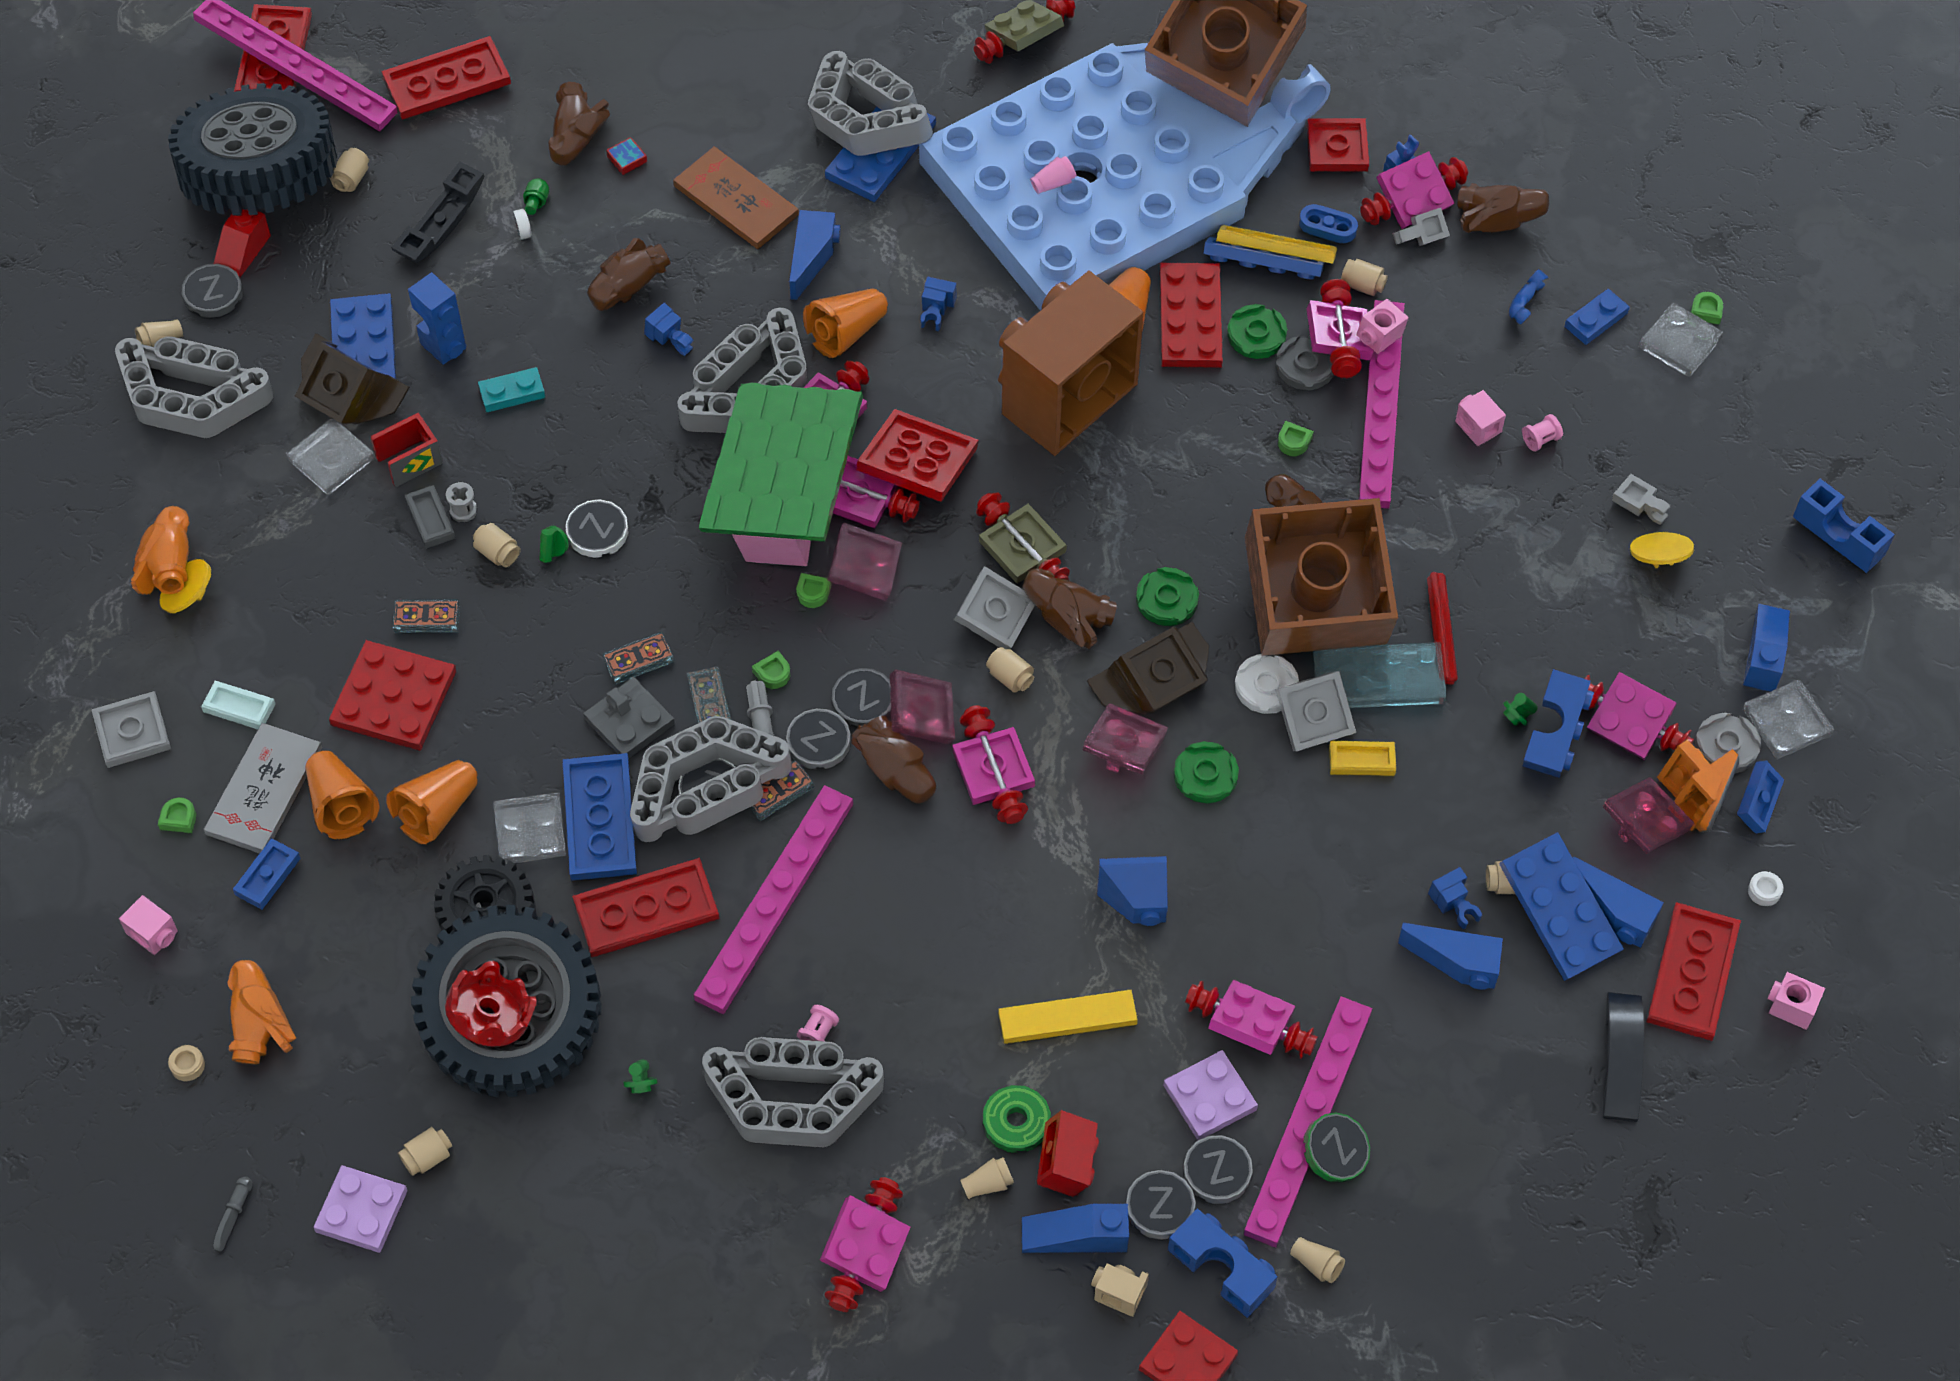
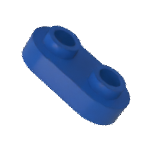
[1299,204,1358,243]

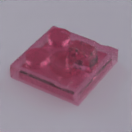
[827,523,902,601]
[889,669,955,744]
[1083,703,1168,775]
[1603,777,1694,854]

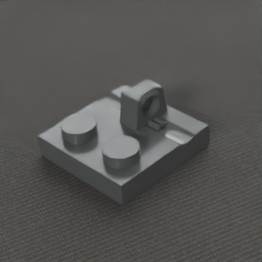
[583,677,675,758]

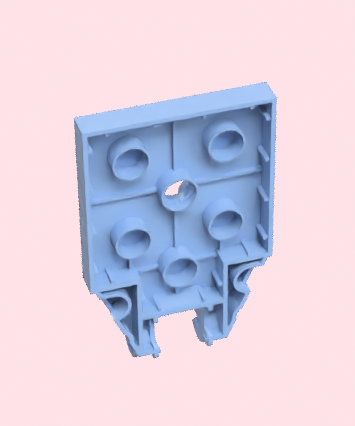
[919,43,1331,311]

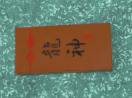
[673,146,799,249]

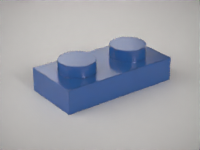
[1564,289,1630,345]
[1737,760,1784,833]
[233,838,301,910]

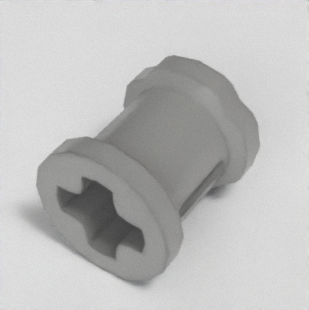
[446,482,477,522]

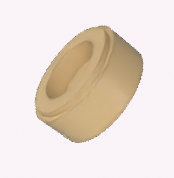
[168,1045,205,1081]

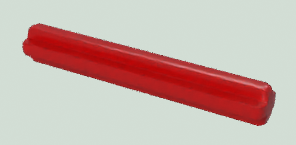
[1427,572,1458,685]

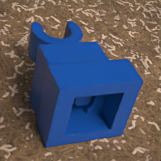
[1383,135,1419,172]
[920,277,957,331]
[644,303,694,356]
[1428,867,1482,929]

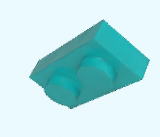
[478,367,546,413]

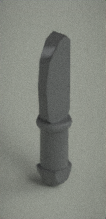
[213,1176,252,1251]

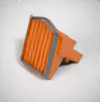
[1657,739,1739,832]

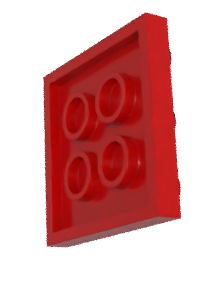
[856,409,979,502]
[329,640,456,751]

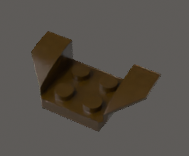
[295,333,410,425]
[1087,621,1209,715]

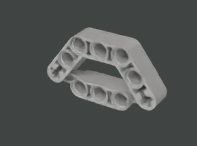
[808,51,933,156]
[677,308,807,433]
[115,336,273,438]
[630,716,792,842]
[702,1037,884,1147]

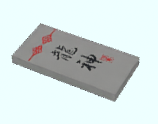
[204,723,322,853]

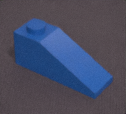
[789,210,841,300]
[1743,604,1790,693]
[1573,856,1664,948]
[1398,923,1503,990]
[1022,1204,1129,1253]

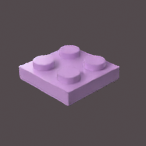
[1163,1050,1258,1141]
[313,1165,408,1253]

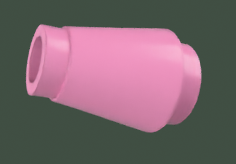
[1030,156,1077,194]

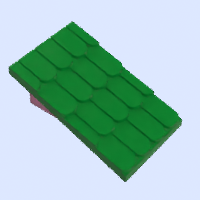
[699,383,863,566]

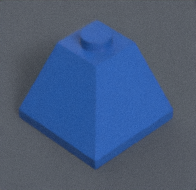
[1097,856,1168,926]

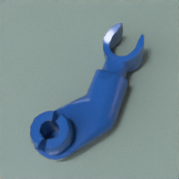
[1509,269,1549,325]

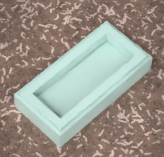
[201,680,275,729]

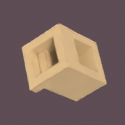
[1091,1264,1149,1317]

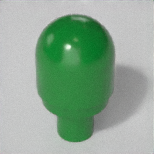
[523,178,549,215]

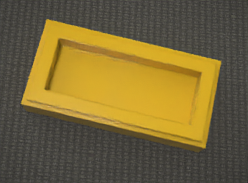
[1329,741,1396,776]

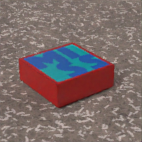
[606,137,647,175]

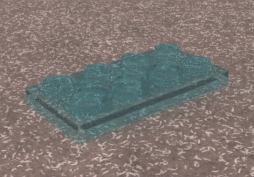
[1313,642,1447,708]

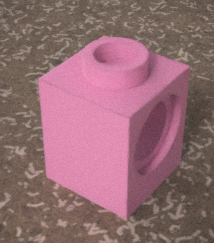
[1356,299,1409,354]
[1455,390,1506,446]
[119,895,178,955]
[1767,972,1825,1030]

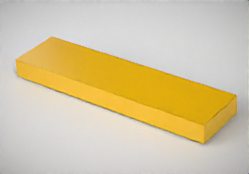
[1216,225,1337,264]
[998,990,1137,1044]

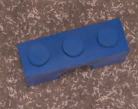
[408,272,466,365]
[1793,478,1895,573]
[1522,669,1594,778]
[1168,1208,1278,1318]

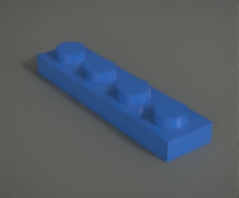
[1203,237,1325,279]

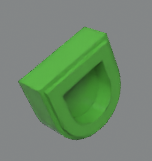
[1690,292,1723,325]
[1278,421,1314,456]
[796,573,832,608]
[752,650,790,689]
[158,797,196,833]

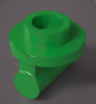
[539,526,569,563]
[1503,693,1538,726]
[623,1059,658,1093]

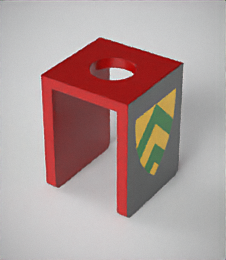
[371,413,443,487]

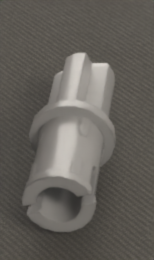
[746,680,774,736]

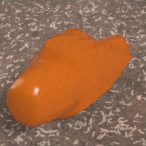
[131,506,189,595]
[227,960,296,1064]

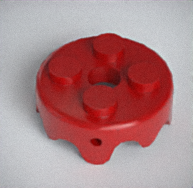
[445,961,536,1047]

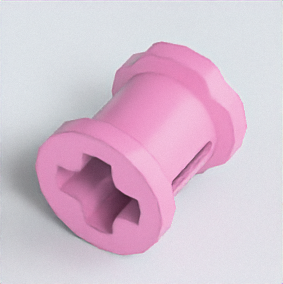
[1522,414,1563,452]
[797,1005,839,1042]

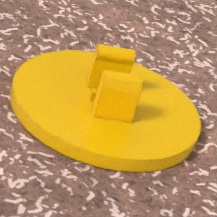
[1630,532,1694,568]
[160,559,211,613]

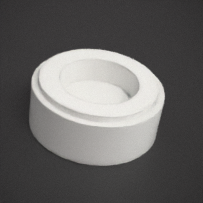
[513,209,532,240]
[1748,871,1783,906]

